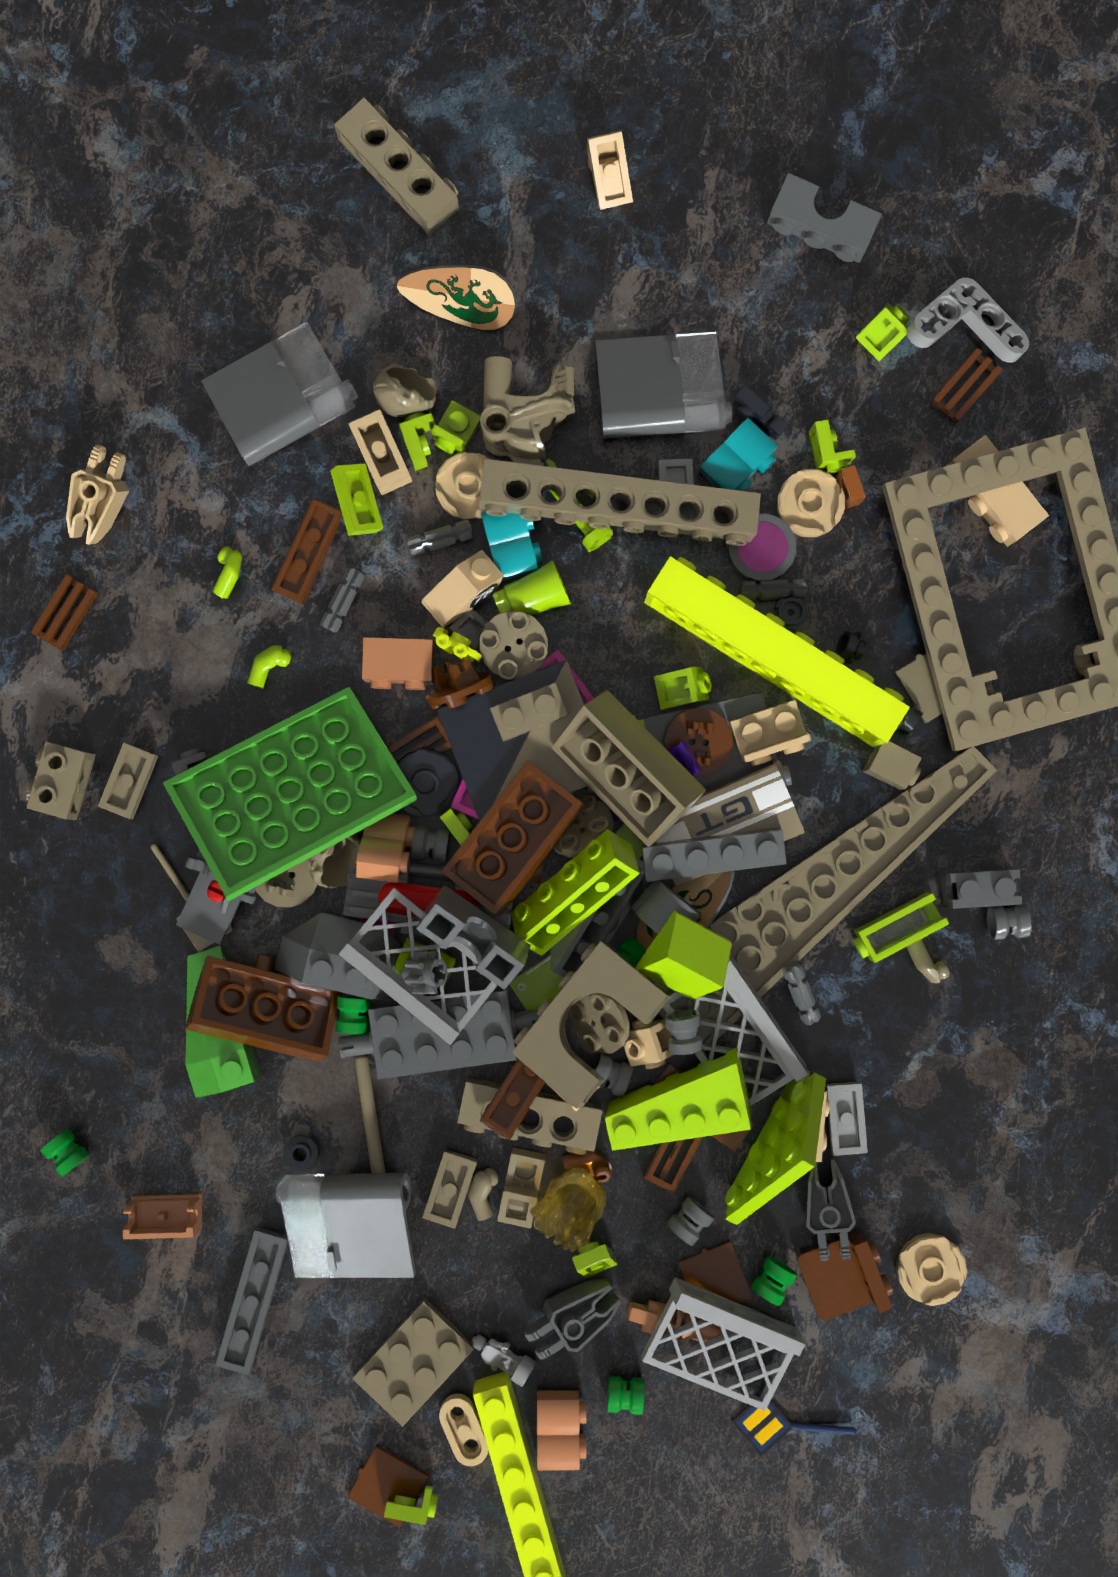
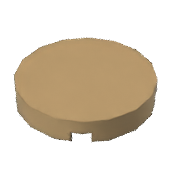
[435,452,489,521]
[777,469,845,537]
[896,1233,967,1306]

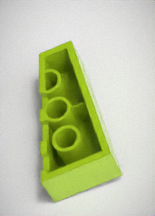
[605,1047,752,1151]

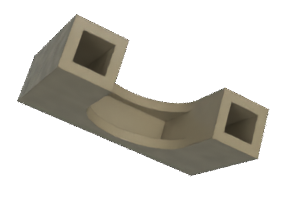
[511,941,671,1109]

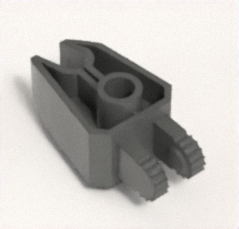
[806,1158,856,1261]
[524,1278,621,1360]

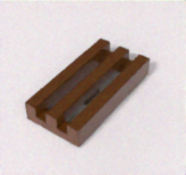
[931,348,1003,424]
[31,574,99,651]
[388,715,451,763]
[643,1137,703,1193]

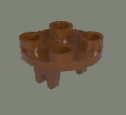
[426,659,495,709]
[664,708,733,777]

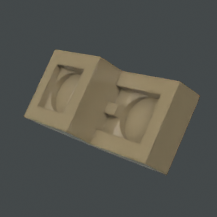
[497,1147,546,1228]

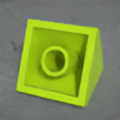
[635,910,732,1000]

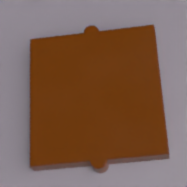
[678,1240,753,1319]
[347,1444,429,1528]

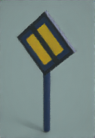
[731,1395,856,1456]

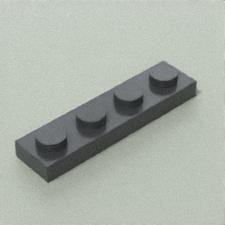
[642,827,786,882]
[215,1227,290,1375]

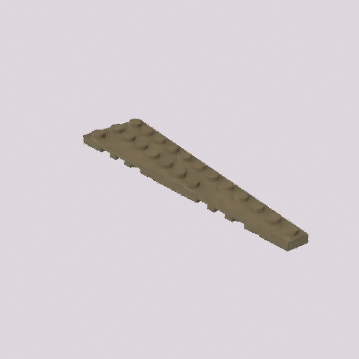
[647,746,998,1052]

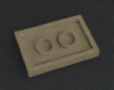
[352,1298,474,1427]

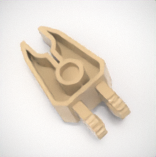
[66,444,129,545]

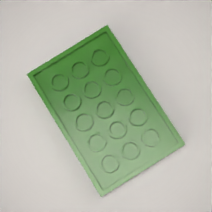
[163,687,417,902]

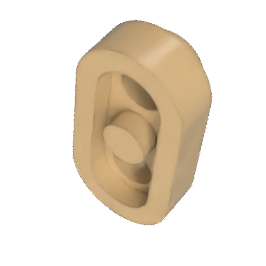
[439,1394,488,1466]

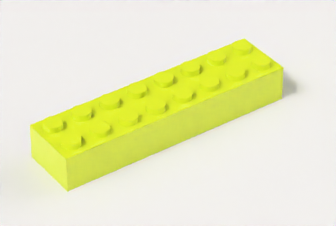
[644,556,910,747]

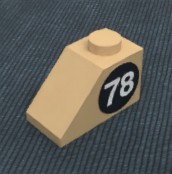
[421,550,504,628]

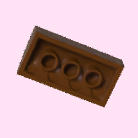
[441,760,586,916]
[185,956,340,1062]

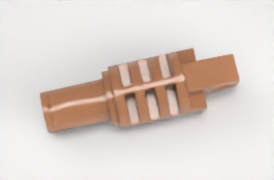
[626,1300,723,1342]

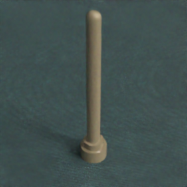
[354,1054,385,1173]

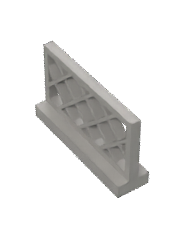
[339,888,497,1045]
[663,954,809,1106]
[641,1277,806,1411]

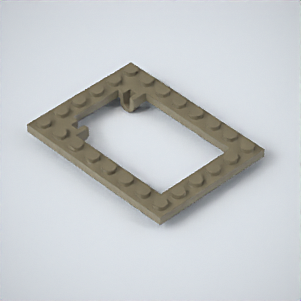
[882,427,1118,751]

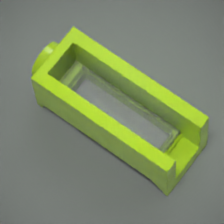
[853,891,949,963]

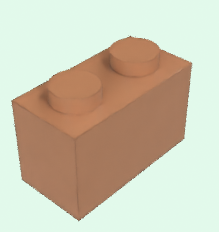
[362,638,435,690]

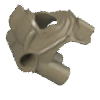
[480,356,575,466]

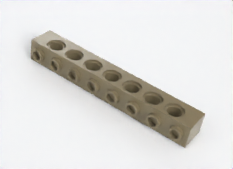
[479,459,761,546]

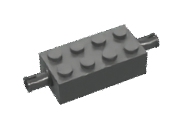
[338,987,539,1080]

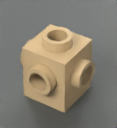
[624,1019,675,1069]

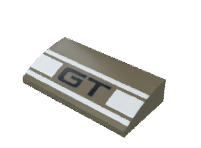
[657,764,805,887]

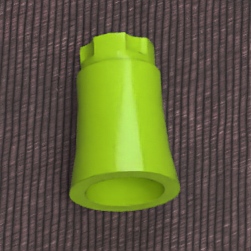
[493,560,571,615]

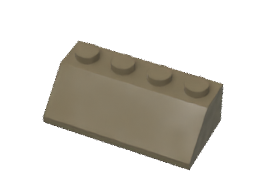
[551,690,706,848]

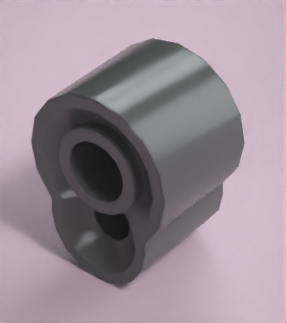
[631,880,701,934]

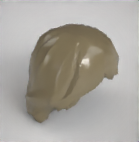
[373,364,437,417]
[307,833,361,889]

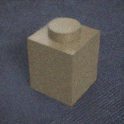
[862,741,922,790]

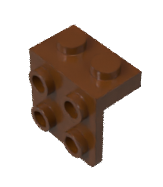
[797,1231,894,1321]

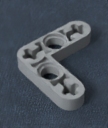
[906,278,1029,362]

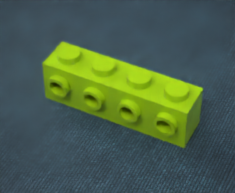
[511,829,640,956]

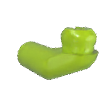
[212,546,242,599]
[247,645,291,688]

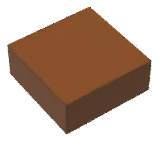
[836,465,866,509]

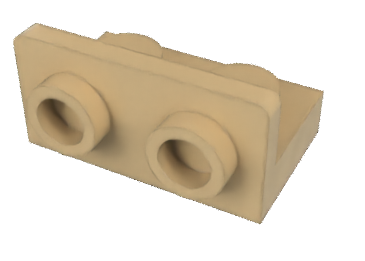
[728,699,811,766]

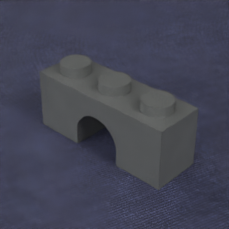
[767,173,882,263]
[416,885,531,990]

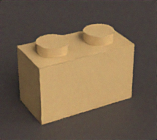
[348,409,412,495]

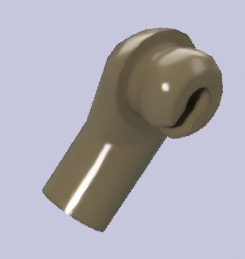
[907,939,950,983]
[467,1168,498,1221]

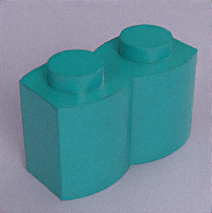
[699,418,778,491]
[481,511,543,582]

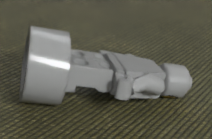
[471,1335,536,1387]

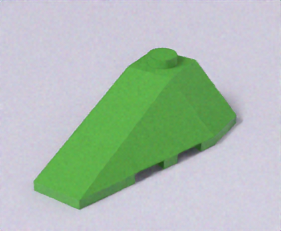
[185,945,262,1098]

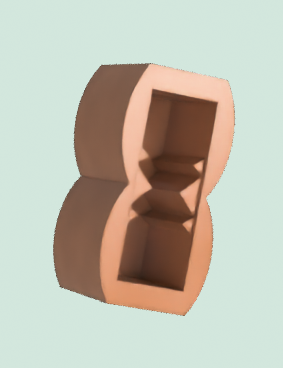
[356,813,415,883]
[537,1390,586,1471]

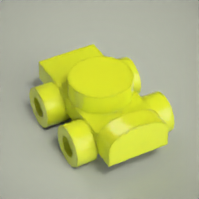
[433,627,482,663]

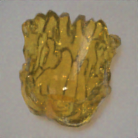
[530,1168,606,1251]

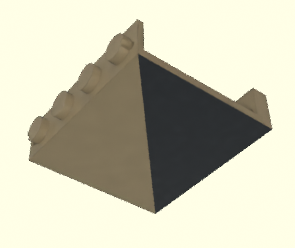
[437,660,594,821]

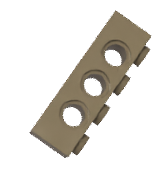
[334,98,459,236]
[457,1077,603,1155]

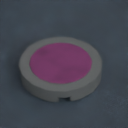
[728,514,796,582]

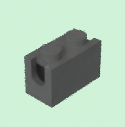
[940,869,1022,909]

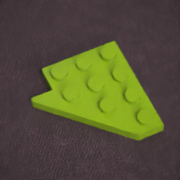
[725,1071,826,1225]

